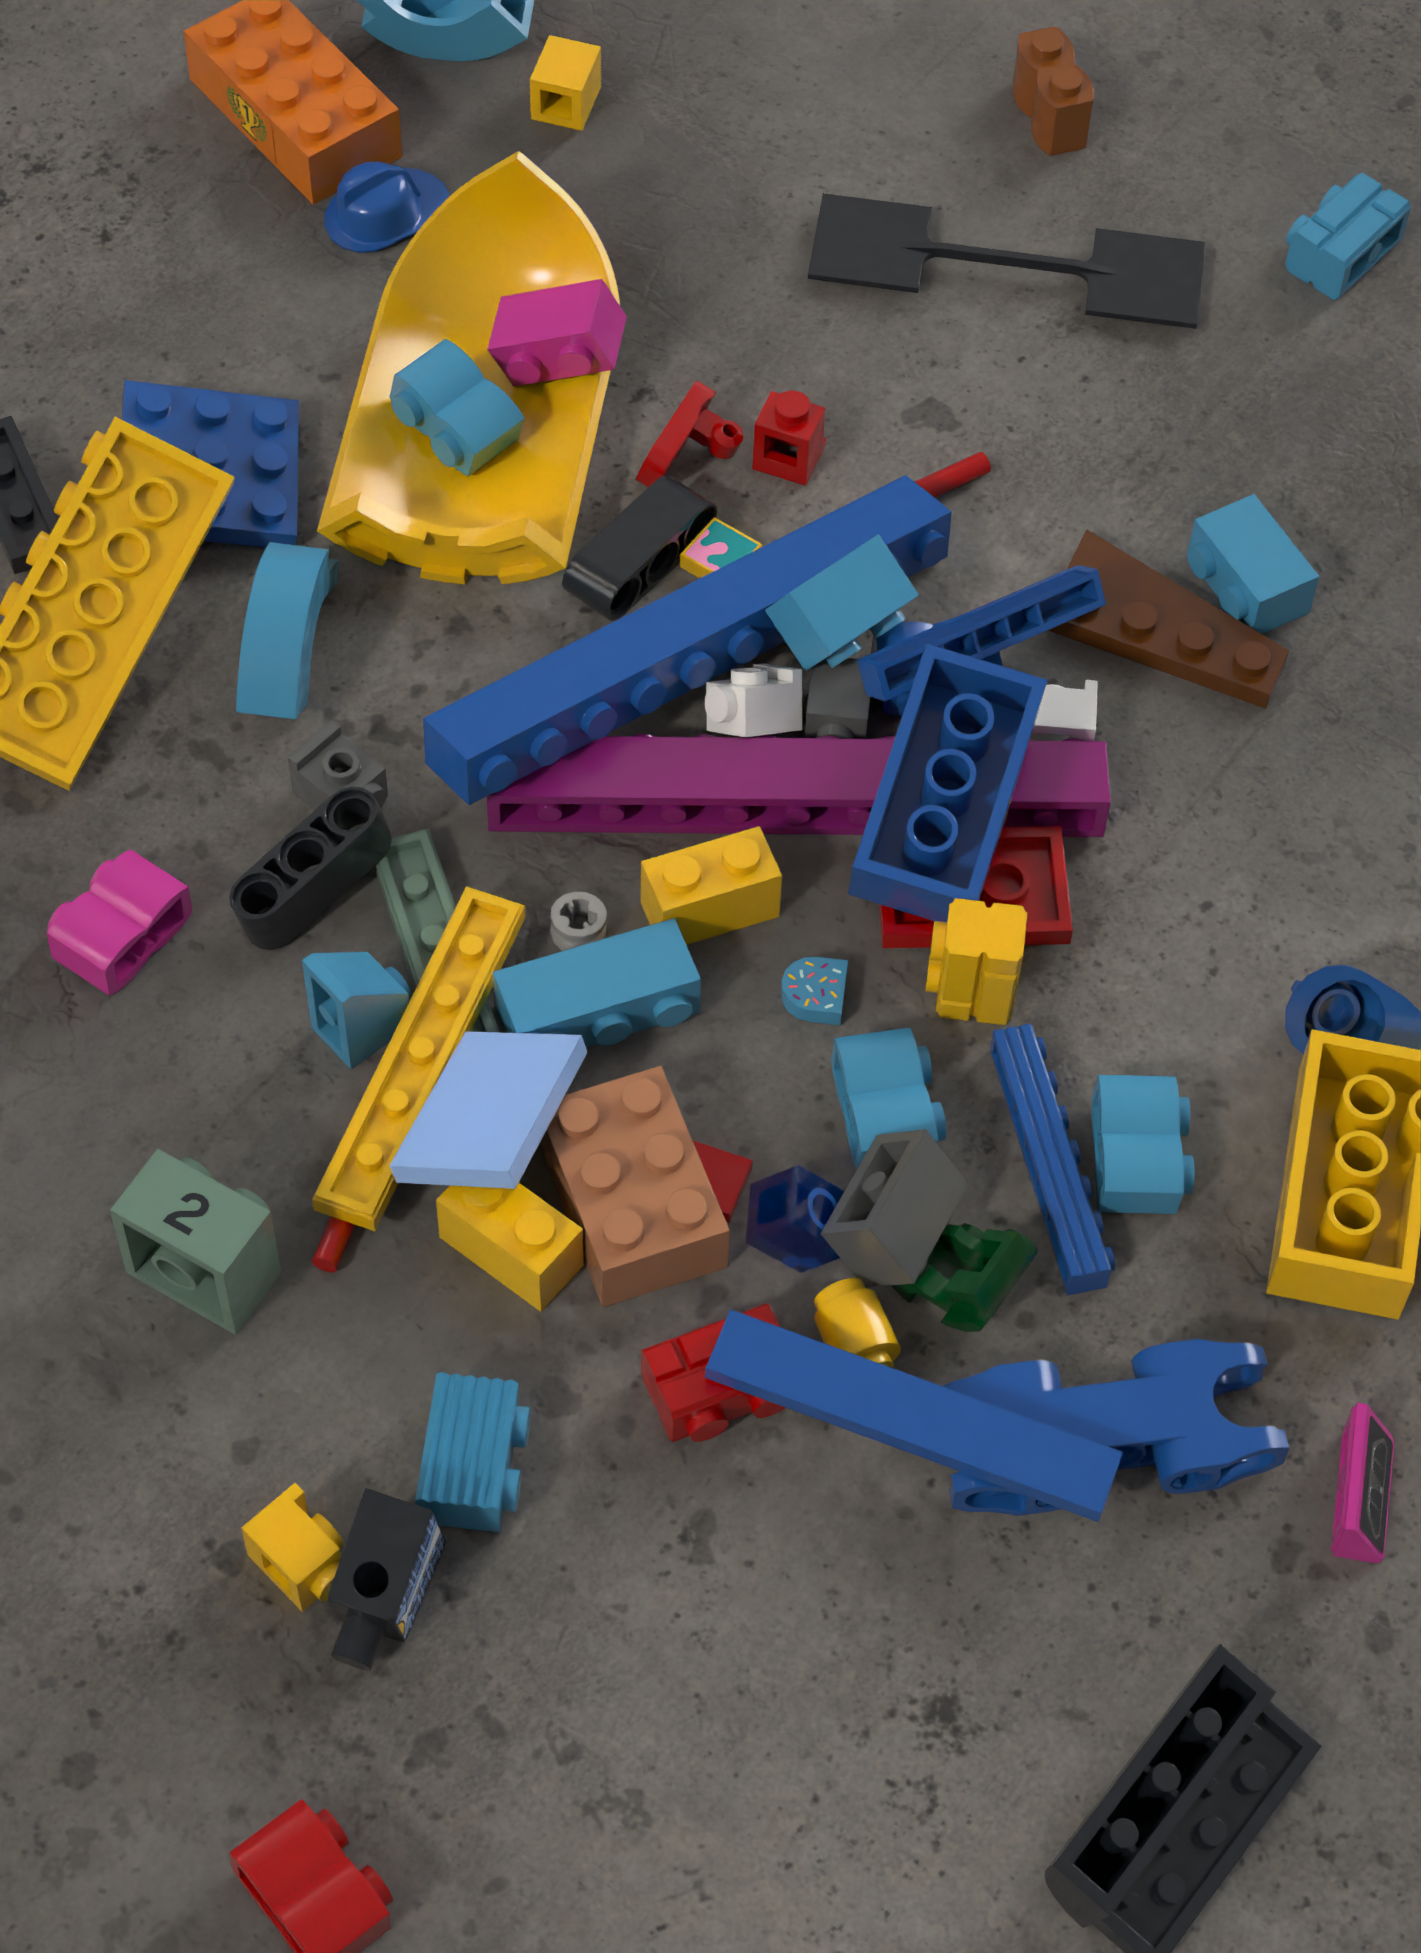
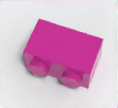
[487,279,627,386]

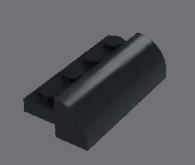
[1044,1644,1322,1953]

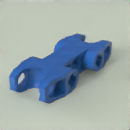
[943,1339,1289,1516]

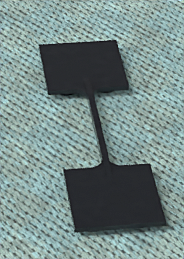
[808,193,1206,329]

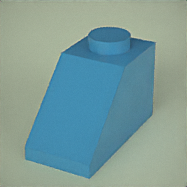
[302,952,412,1070]

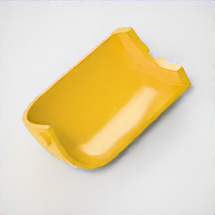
[317,151,620,585]

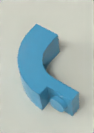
[355,0,534,62]
[236,542,339,720]

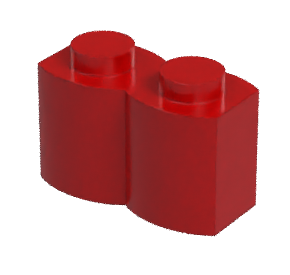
[229,1799,393,1953]

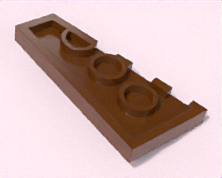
[1048,529,1289,709]

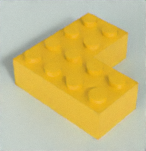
[1266,1029,1421,1320]

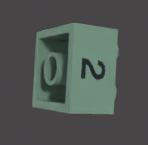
[110,1149,282,1335]

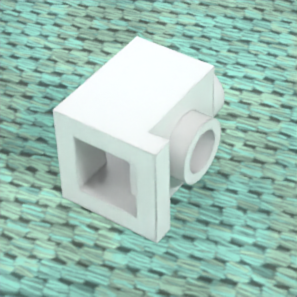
[705,663,802,737]
[1030,680,1098,741]

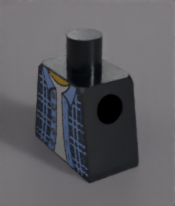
[327,1488,446,1671]

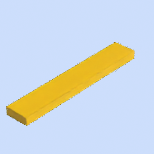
[312,886,525,1231]

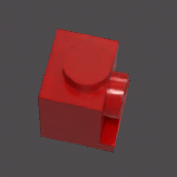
[752,390,827,486]

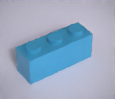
[493,918,701,1047]

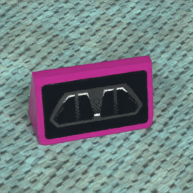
[1330,1403,1394,1564]

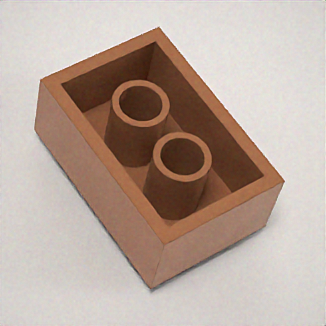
[539,1066,730,1308]

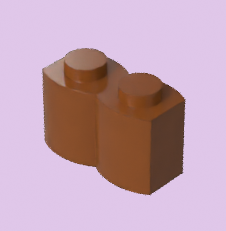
[1012,26,1094,156]

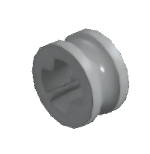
[550,892,607,951]

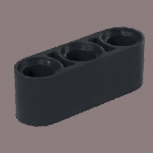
[562,474,718,621]
[229,787,392,950]

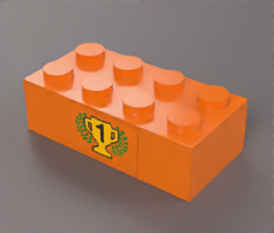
[183,0,402,205]

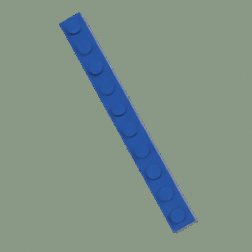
[423,475,952,805]

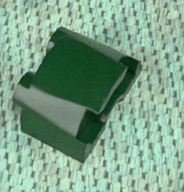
[891,1223,1038,1332]

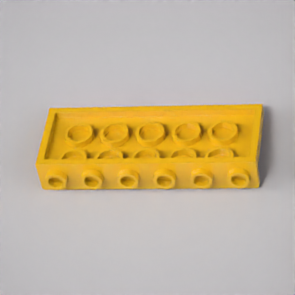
[0,417,235,791]

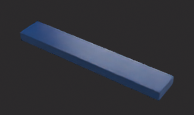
[705,1309,1123,1522]

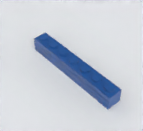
[857,565,1106,701]
[990,1023,1115,1296]

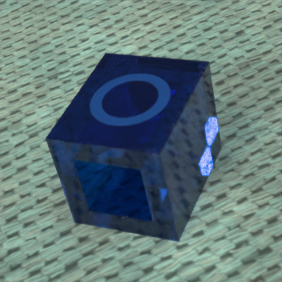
[745,1165,844,1273]

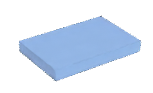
[389,1031,588,1189]

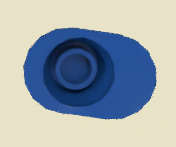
[324,161,450,253]
[1285,964,1421,1054]

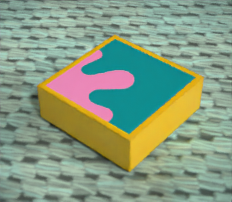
[680,517,762,578]

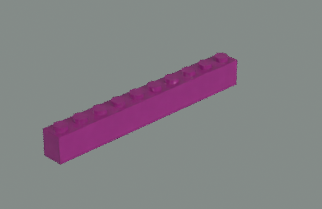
[486,734,1111,837]

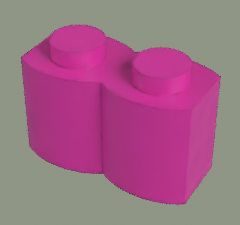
[46,849,193,996]

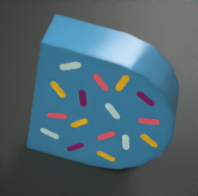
[781,957,848,1026]

